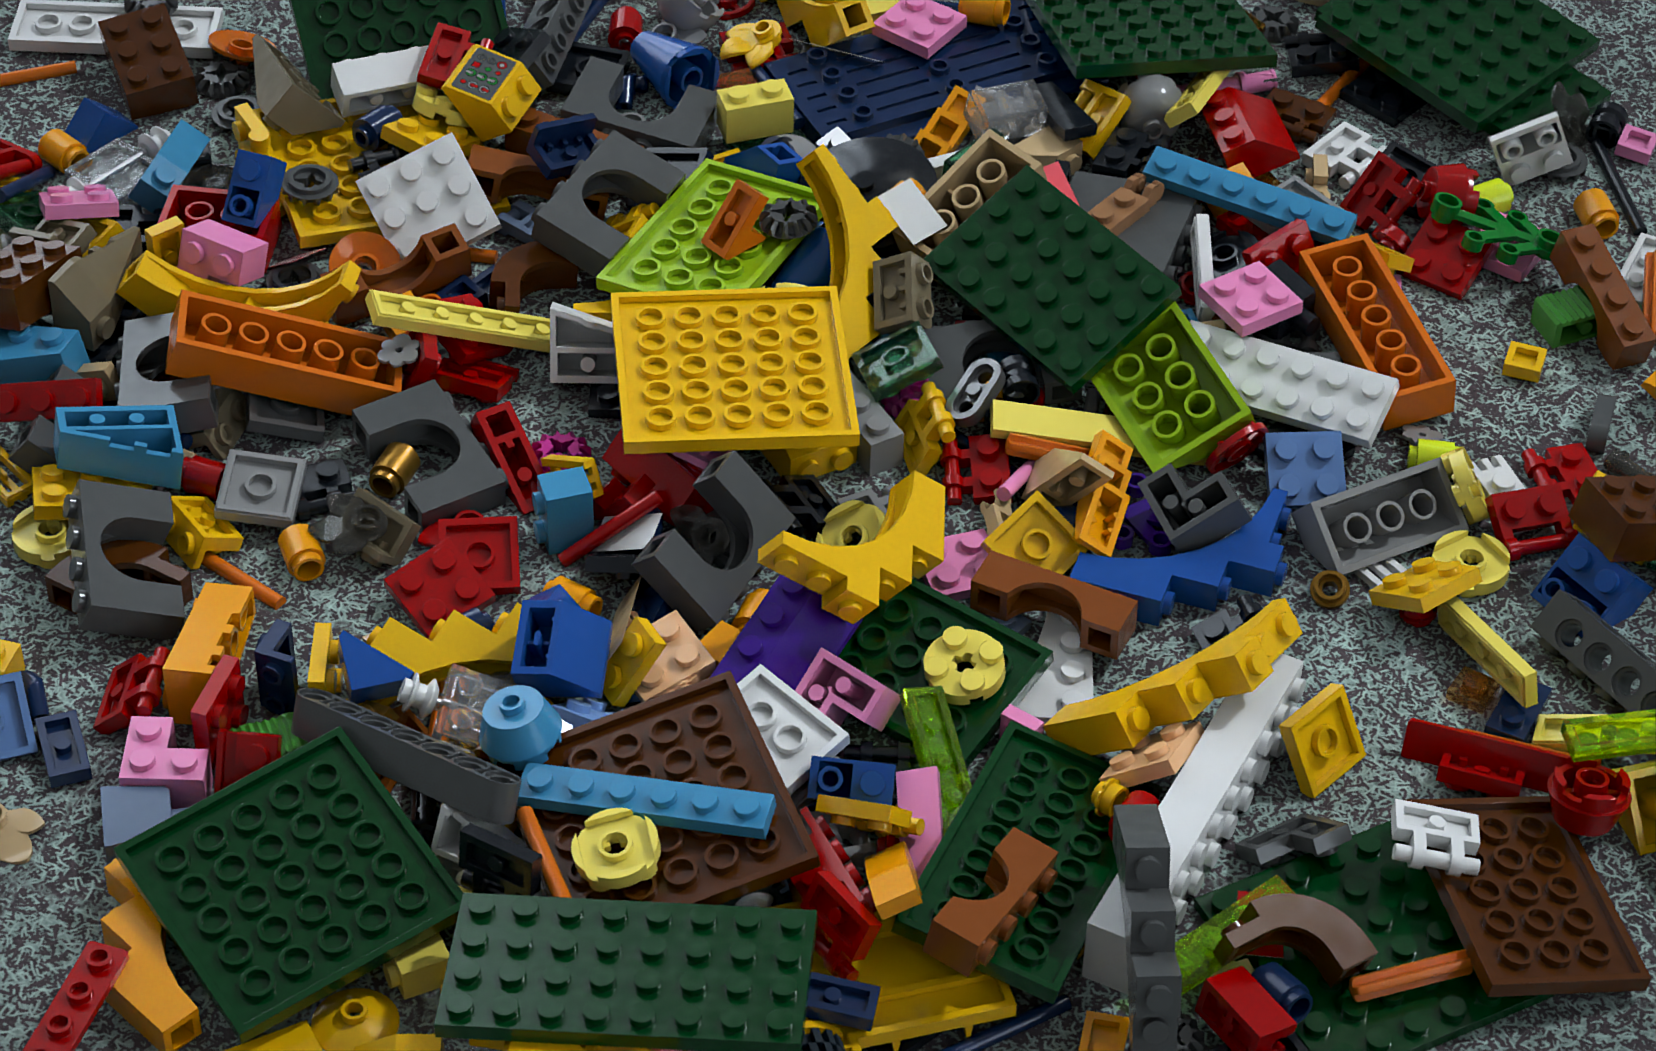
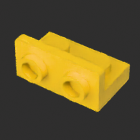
[165,496,244,569]

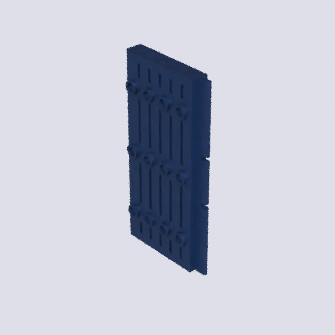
[763,0,1109,144]

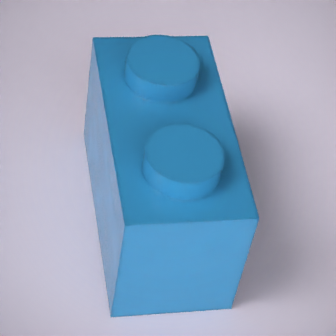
[532,466,594,555]

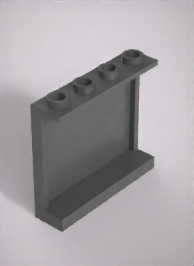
[1070,171,1205,283]

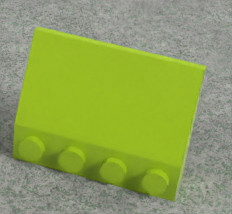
[1090,301,1256,473]

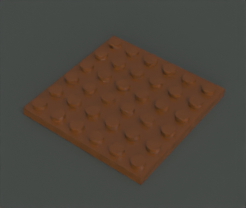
[493,671,821,905]

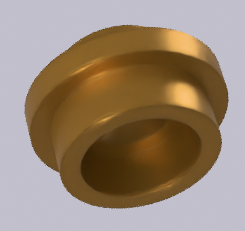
[1310,570,1350,609]

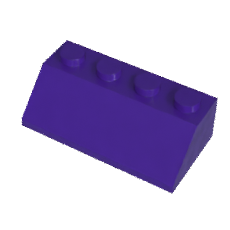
[709,574,863,691]

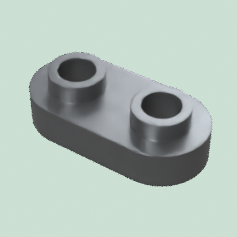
[945,358,1006,428]

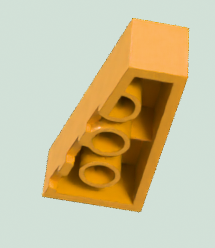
[162,582,256,725]

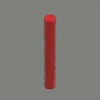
[557,490,664,568]

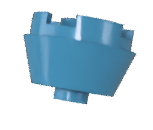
[479,685,562,771]

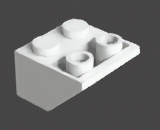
[1487,111,1574,185]

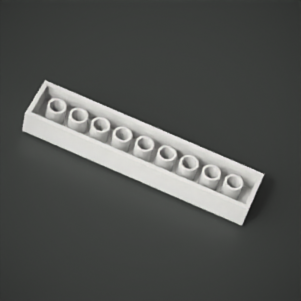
[1082,653,1306,995]

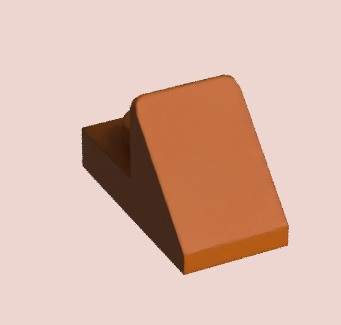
[701,179,769,260]

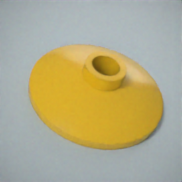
[311,988,400,1051]

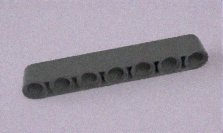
[291,688,522,825]

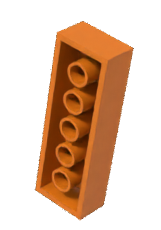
[1298,233,1456,431]
[165,289,403,416]

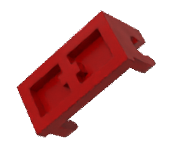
[1195,965,1298,1051]

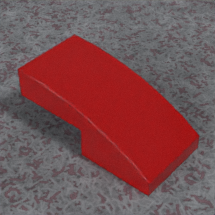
[593,474,656,520]

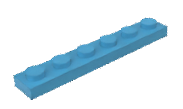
[1143,146,1358,244]
[517,762,777,840]

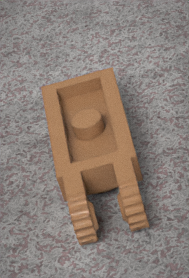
[1087,172,1165,236]

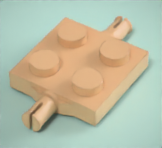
[627,610,717,703]

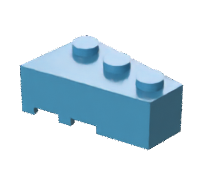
[0,325,91,384]
[53,405,184,490]

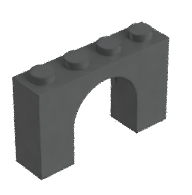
[561,56,717,149]
[531,130,686,277]
[114,312,219,434]
[916,319,1082,406]
[352,379,509,534]
[631,450,796,633]
[63,479,185,640]

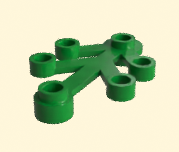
[1430,192,1560,265]

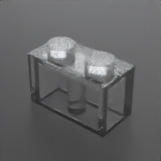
[963,79,1049,141]

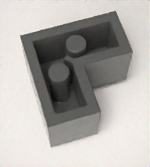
[1137,463,1252,554]

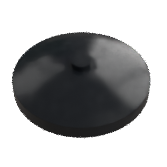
[798,137,938,257]

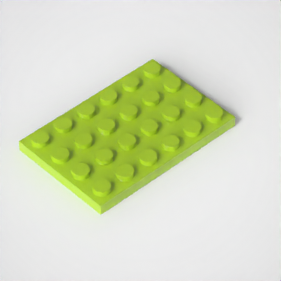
[596,158,823,293]

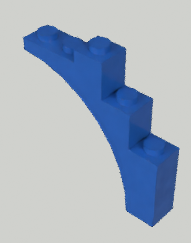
[1070,488,1292,626]

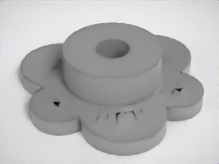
[377,334,420,368]
[1402,424,1444,446]

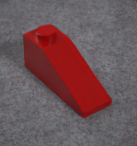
[470,401,545,515]

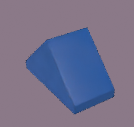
[65,97,138,154]
[338,630,414,704]

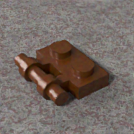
[1266,87,1337,145]

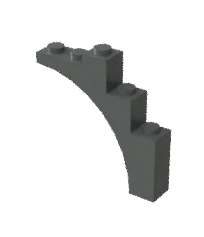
[1112,804,1182,1051]

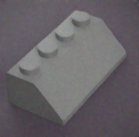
[1291,457,1469,575]

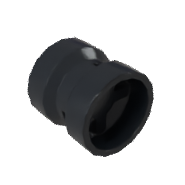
[1585,101,1628,149]
[999,354,1040,404]

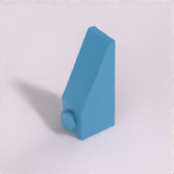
[128,119,211,213]

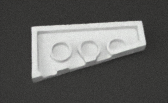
[1017,612,1094,724]

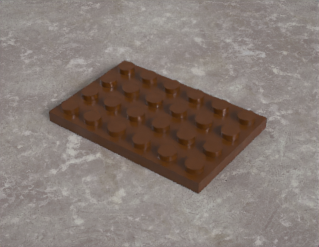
[1406,796,1652,997]

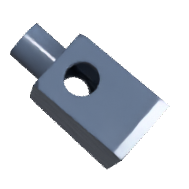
[100,786,188,865]

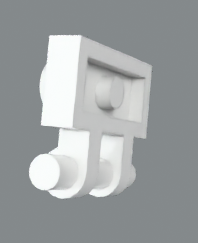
[1301,121,1387,190]
[1391,798,1481,877]

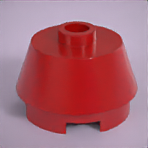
[1416,163,1480,226]
[1547,755,1632,837]

